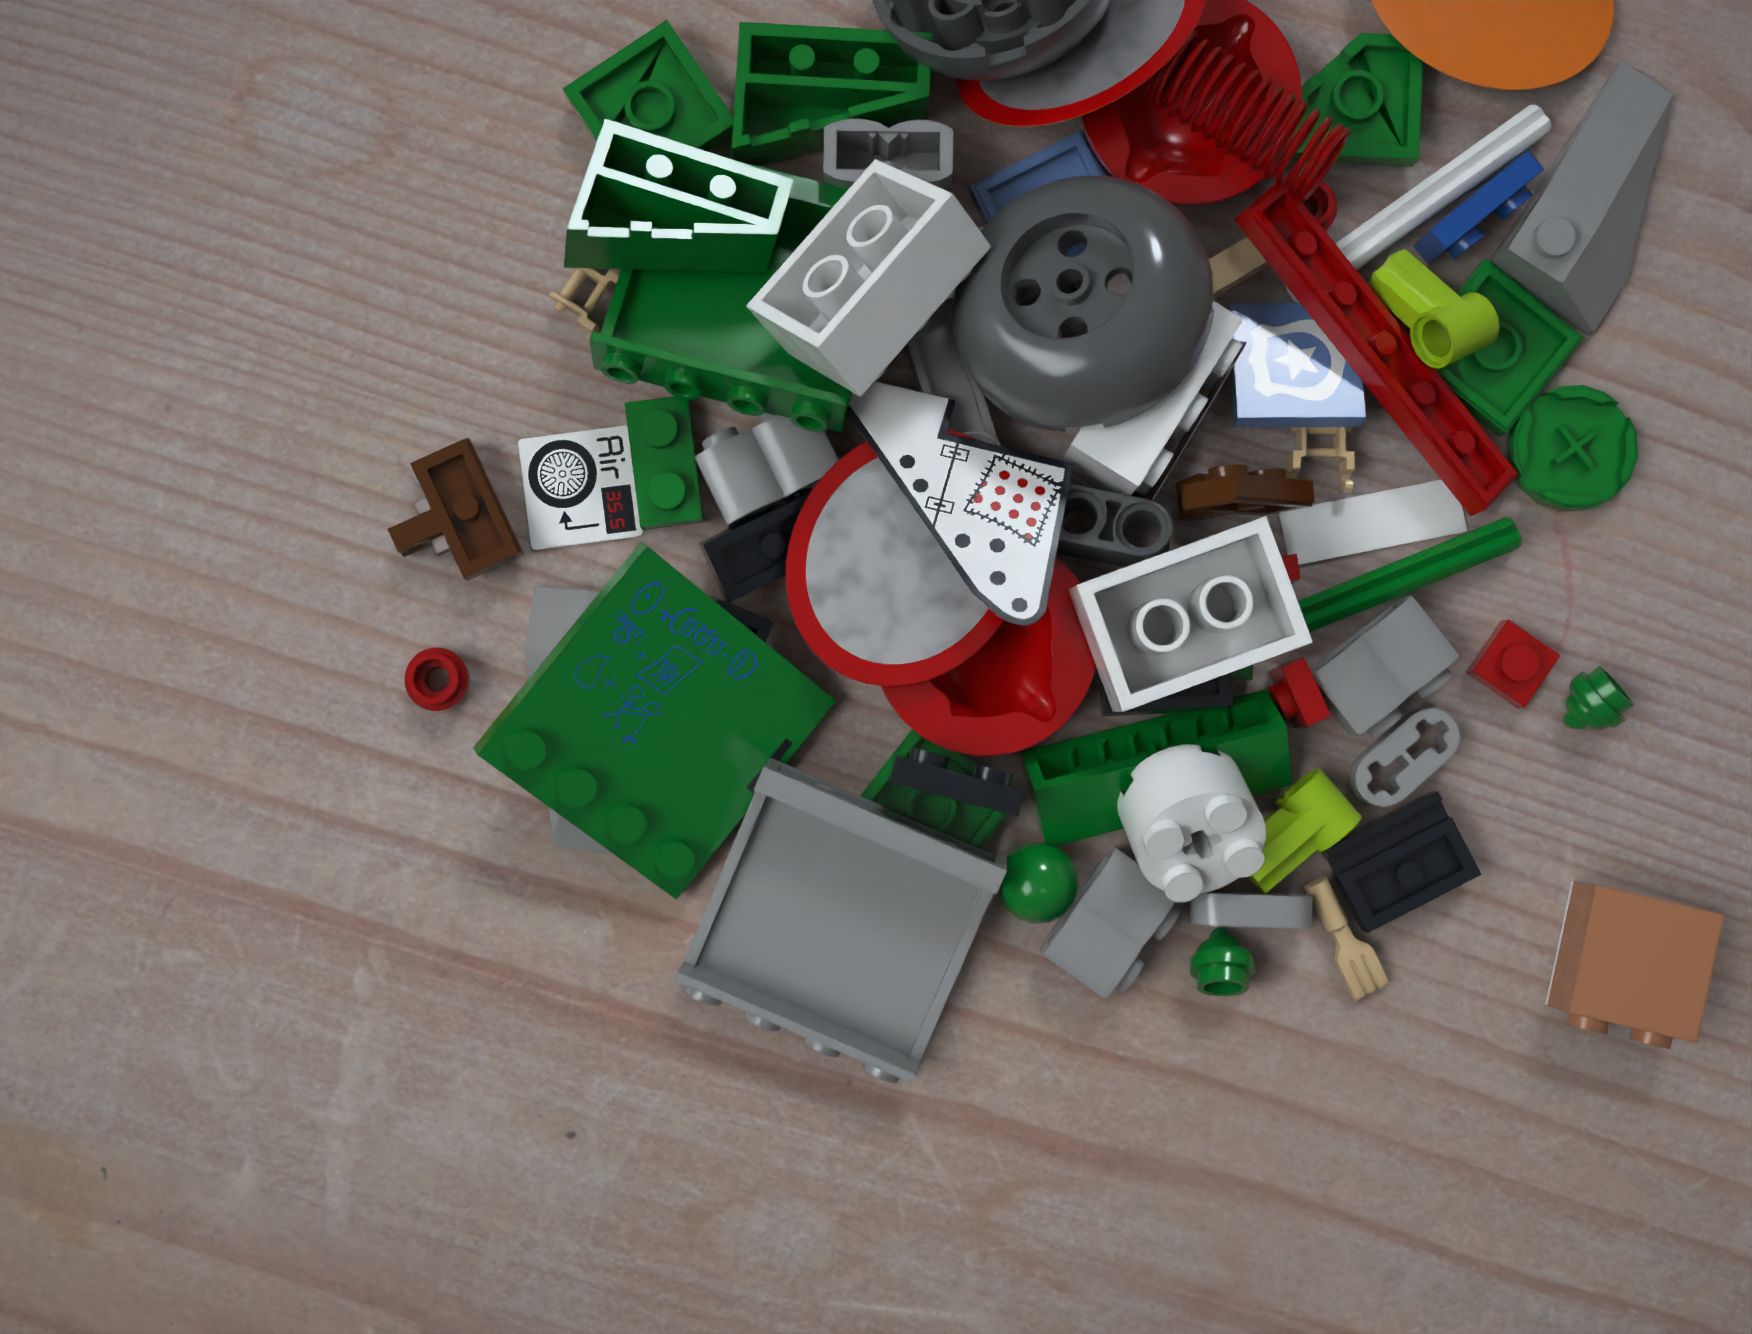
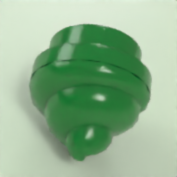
[1563,666,1634,730]
[1190,927,1255,996]

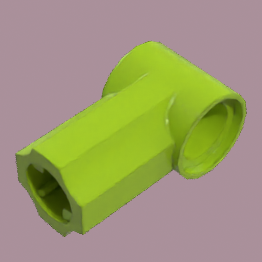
[1369,249,1500,369]
[1247,767,1362,894]

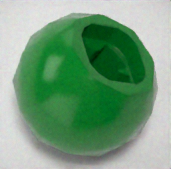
[998,842,1079,924]

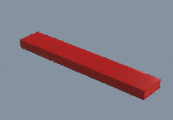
[1233,178,1518,516]

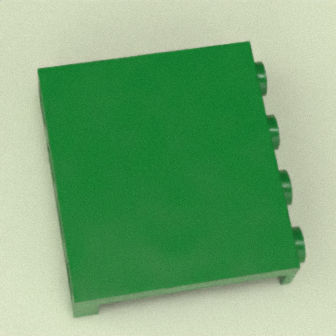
[589,159,853,432]

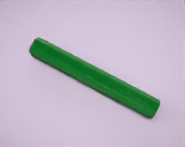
[1298,517,1522,633]

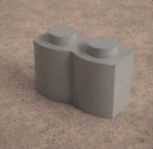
[823,119,953,192]
[694,413,838,528]
[1310,595,1460,738]
[1039,846,1181,999]

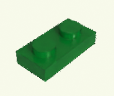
[624,396,705,530]

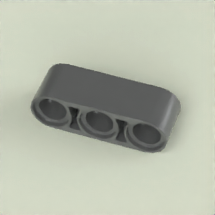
[1056,484,1171,567]

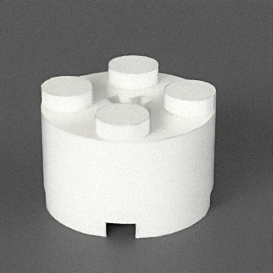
[1117,744,1266,902]

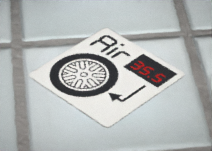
[518,425,643,550]

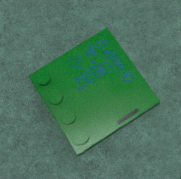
[473,542,836,899]

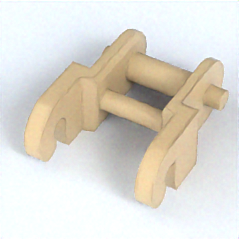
[548,268,619,334]
[1286,427,1355,494]

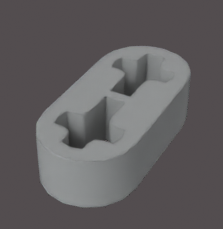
[1348,708,1460,807]
[1190,890,1313,929]

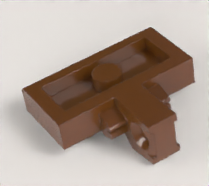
[387,438,525,581]
[1176,464,1315,521]

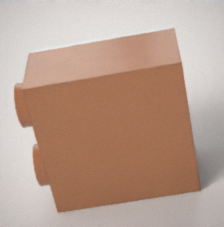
[1545,881,1724,1049]

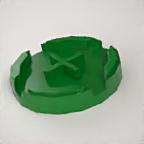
[1506,385,1638,512]

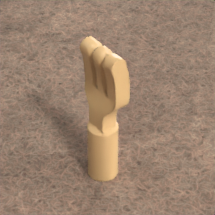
[1304,876,1390,1002]

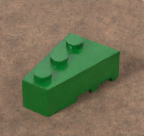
[731,22,933,166]
[564,119,794,272]

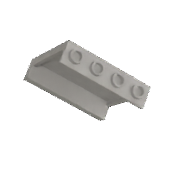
[674,758,1007,1084]

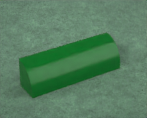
[1021,689,1292,846]

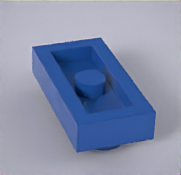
[1413,150,1544,265]

